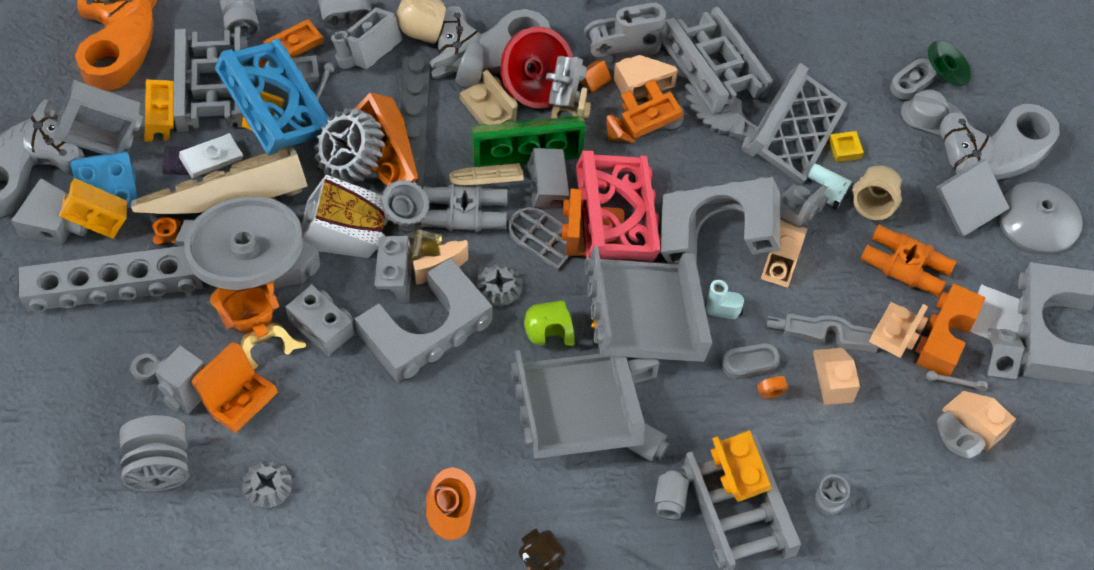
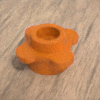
[152,217,181,246]

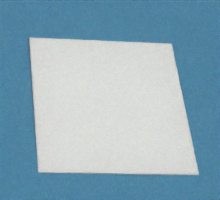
[970,284,1022,339]

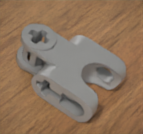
[584,3,666,60]

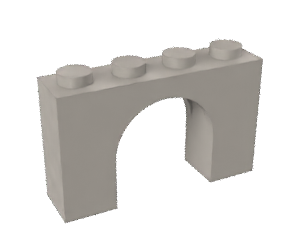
[661,177,780,265]
[355,258,493,383]
[1018,262,1094,386]

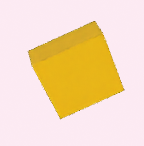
[829,131,864,163]

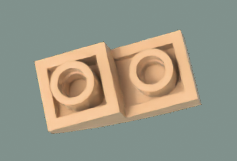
[413,240,468,285]

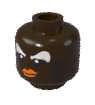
[518,528,565,570]

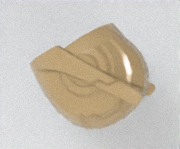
[396,0,446,44]
[852,165,902,220]

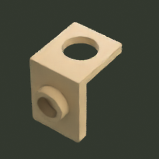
[551,87,591,120]

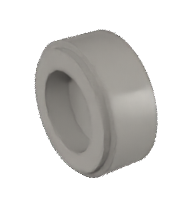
[130,353,160,385]

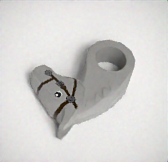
[430,6,551,79]
[0,99,85,218]
[939,104,1060,180]

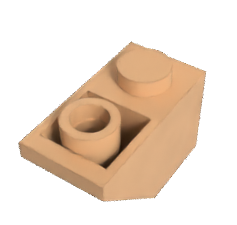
[761,220,808,288]

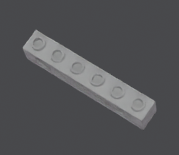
[19,246,203,312]

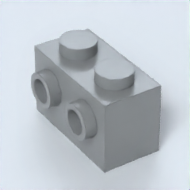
[285,284,354,357]
[155,346,205,415]

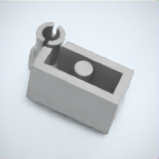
[331,7,403,69]

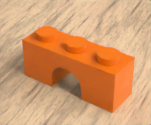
[915,283,986,377]

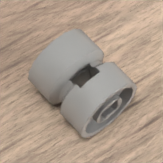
[220,0,260,40]

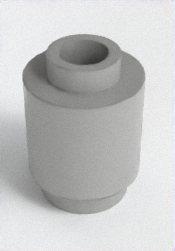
[627,423,669,462]
[654,471,689,520]

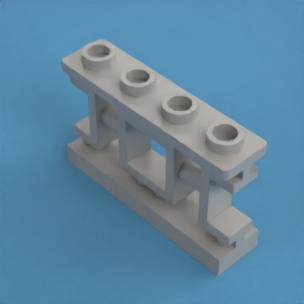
[659,7,773,114]
[173,27,248,133]

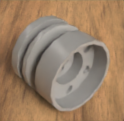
[119,415,189,492]

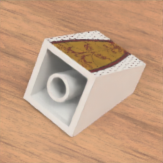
[301,175,388,258]

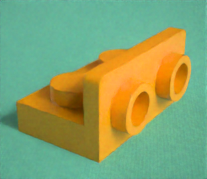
[711,430,773,502]

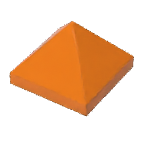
[606,115,636,144]

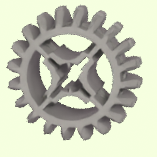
[314,108,386,184]

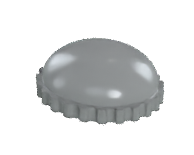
[380,180,430,226]

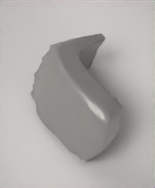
[456,42,485,89]
[937,411,985,459]

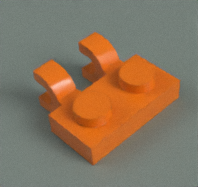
[621,80,683,139]

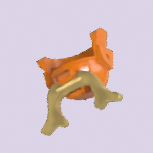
[210,281,306,369]

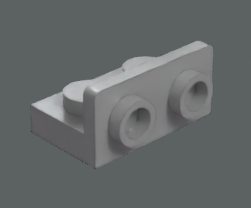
[780,184,829,227]
[375,236,413,303]

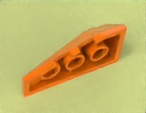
[351,92,418,186]

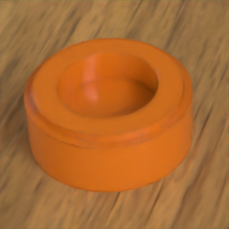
[757,376,789,399]

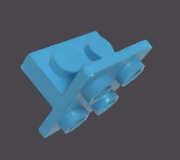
[70,151,138,208]

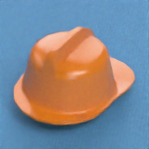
[426,467,476,541]

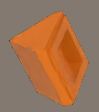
[579,60,612,94]

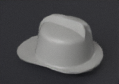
[901,89,962,136]

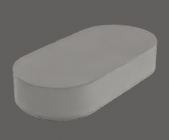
[721,343,780,379]

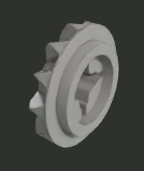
[476,263,523,306]
[242,460,292,508]

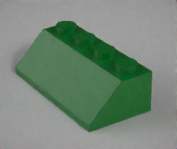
[470,116,586,167]

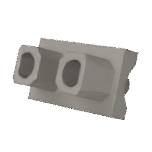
[546,56,587,107]

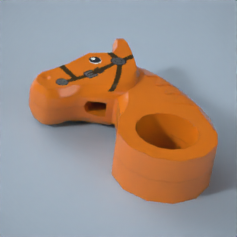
[75,0,157,92]

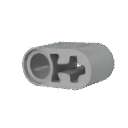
[319,0,371,29]

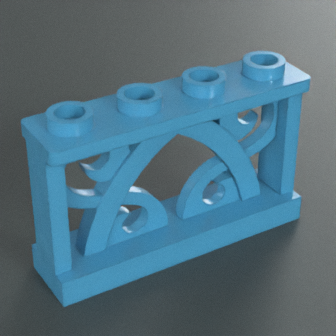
[215,39,329,155]

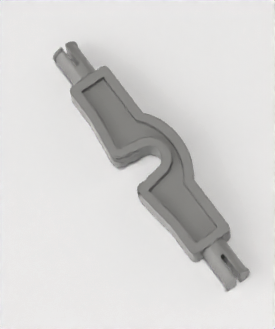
[766,314,880,353]

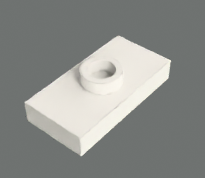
[179,133,243,178]

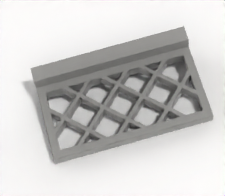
[744,63,847,184]

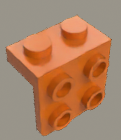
[561,189,624,256]
[192,342,279,433]

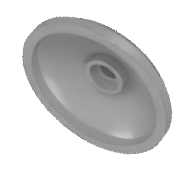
[998,182,1083,255]

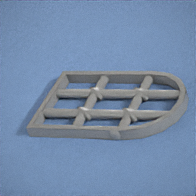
[508,207,573,271]

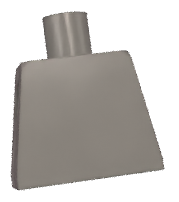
[11,179,88,245]

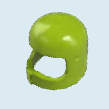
[524,300,575,346]

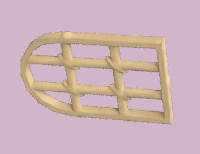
[449,163,524,185]

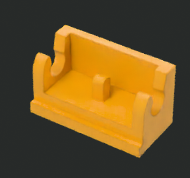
[144,79,174,142]
[59,178,127,239]

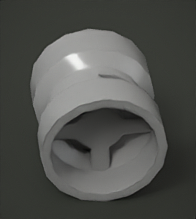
[814,475,850,515]

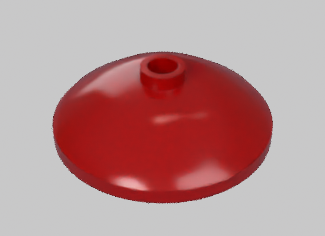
[501,27,573,108]

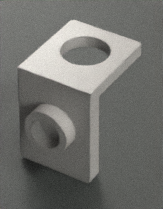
[987,328,1024,379]

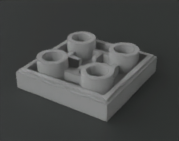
[936,159,1009,236]

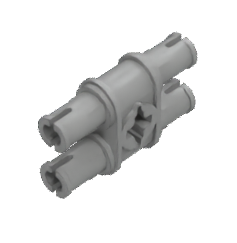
[421,183,508,233]

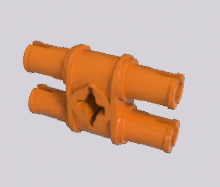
[860,224,957,298]

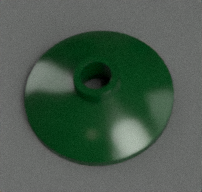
[928,40,971,86]

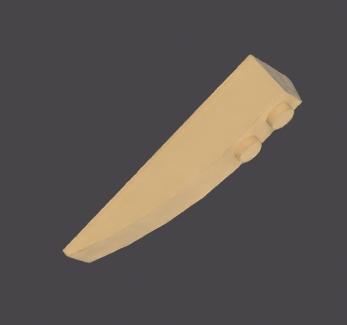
[131,146,308,214]

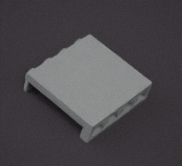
[584,246,712,362]
[511,350,645,459]

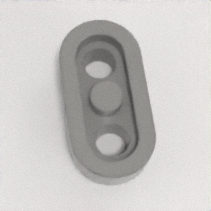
[890,58,937,100]

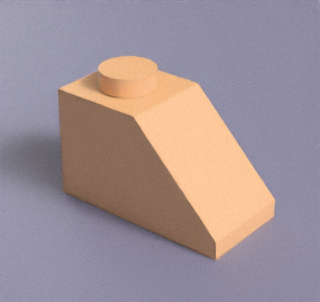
[614,55,678,100]
[813,348,860,405]
[942,391,1016,452]

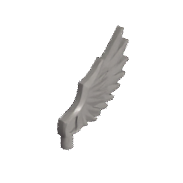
[685,83,757,154]

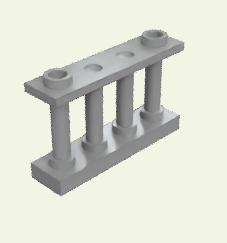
[681,434,801,570]

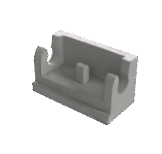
[527,148,569,209]

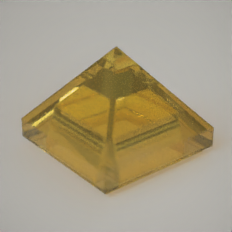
[410,230,443,260]

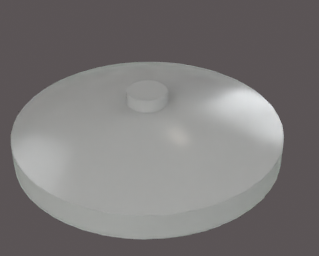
[184,196,303,290]

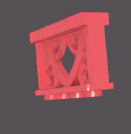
[576,151,661,263]

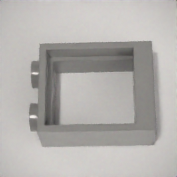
[53,80,143,155]

